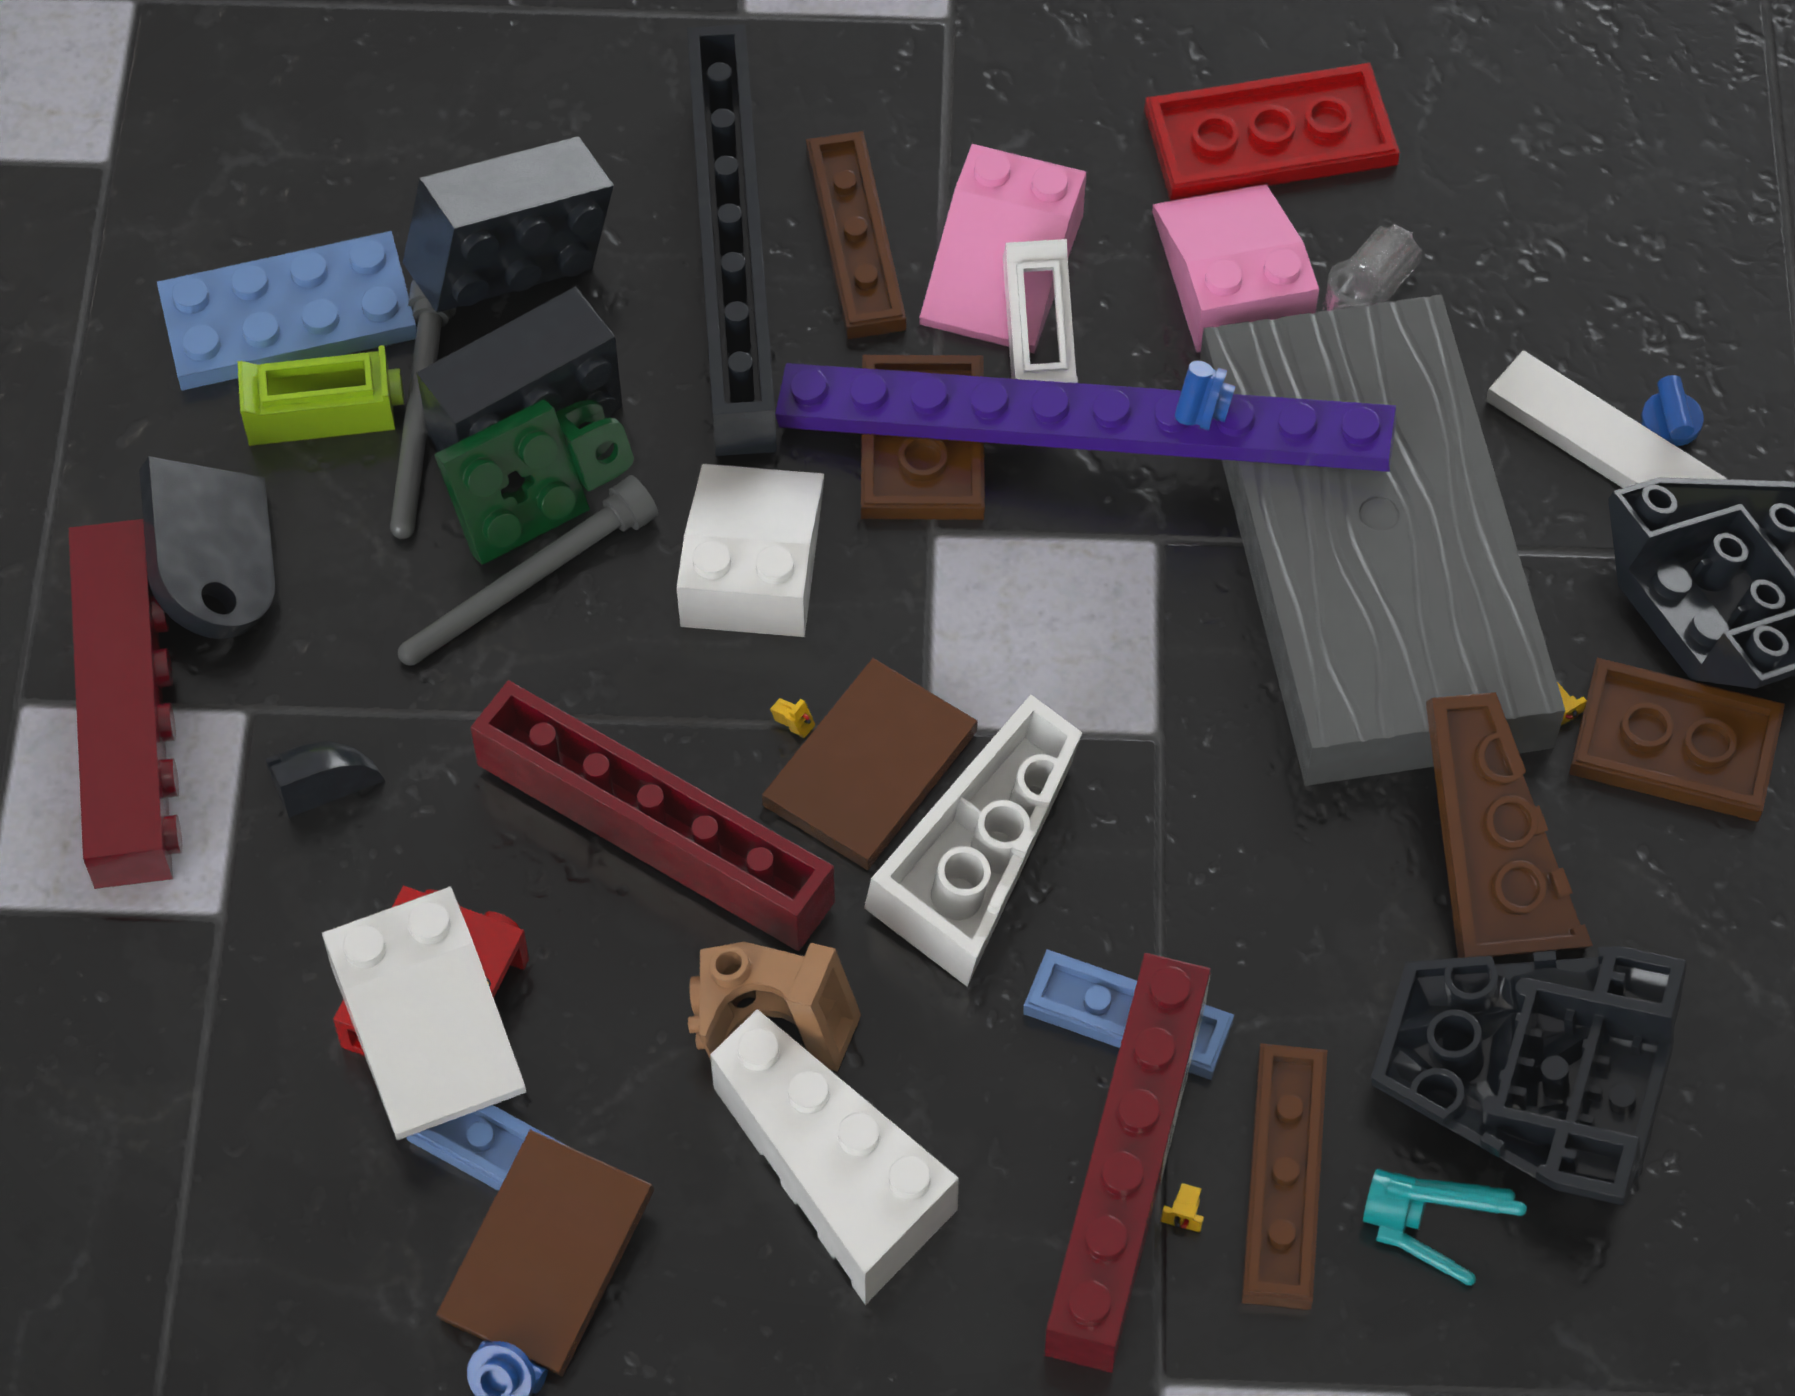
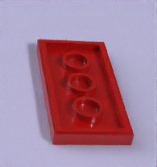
[1144,63,1400,201]

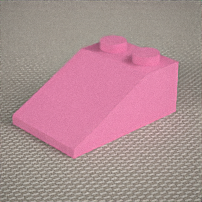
[920,144,1086,353]
[1152,184,1319,353]

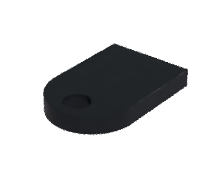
[139,457,275,639]

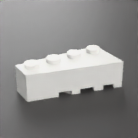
[864,695,1082,987]
[710,1009,959,1305]

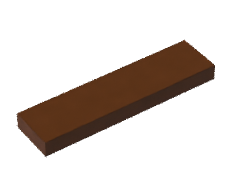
[806,131,906,339]
[1242,1043,1327,1310]

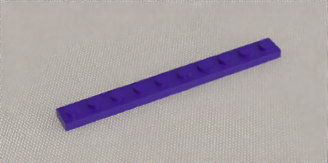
[775,363,1396,472]

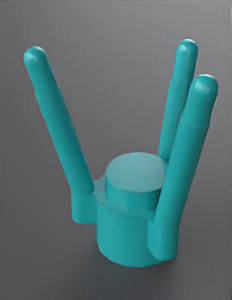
[1363,1169,1527,1286]

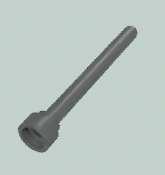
[390,280,456,539]
[398,475,658,665]

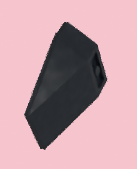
[1608,477,1795,689]

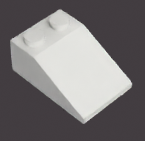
[677,464,824,637]
[322,887,526,1140]

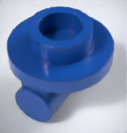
[1174,361,1236,431]
[1641,375,1704,446]
[467,1340,548,1396]

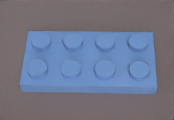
[157,231,417,391]

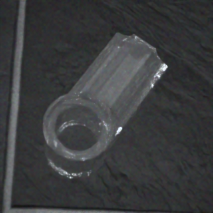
[1322,224,1422,311]

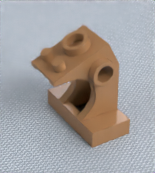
[688,942,861,1071]

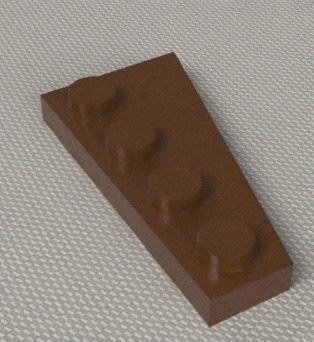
[1426,692,1593,958]

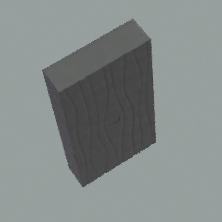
[1200,294,1565,786]

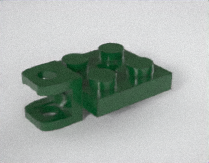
[434,399,634,565]

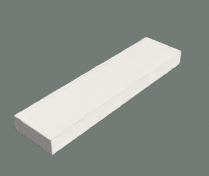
[1486,350,1727,488]

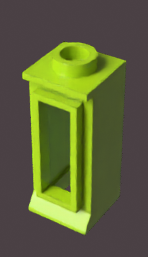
[237,345,404,446]

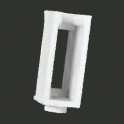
[1003,239,1078,383]

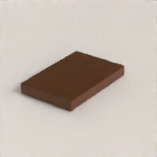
[861,355,985,520]
[1569,657,1785,822]
[762,658,978,870]
[436,1129,655,1377]

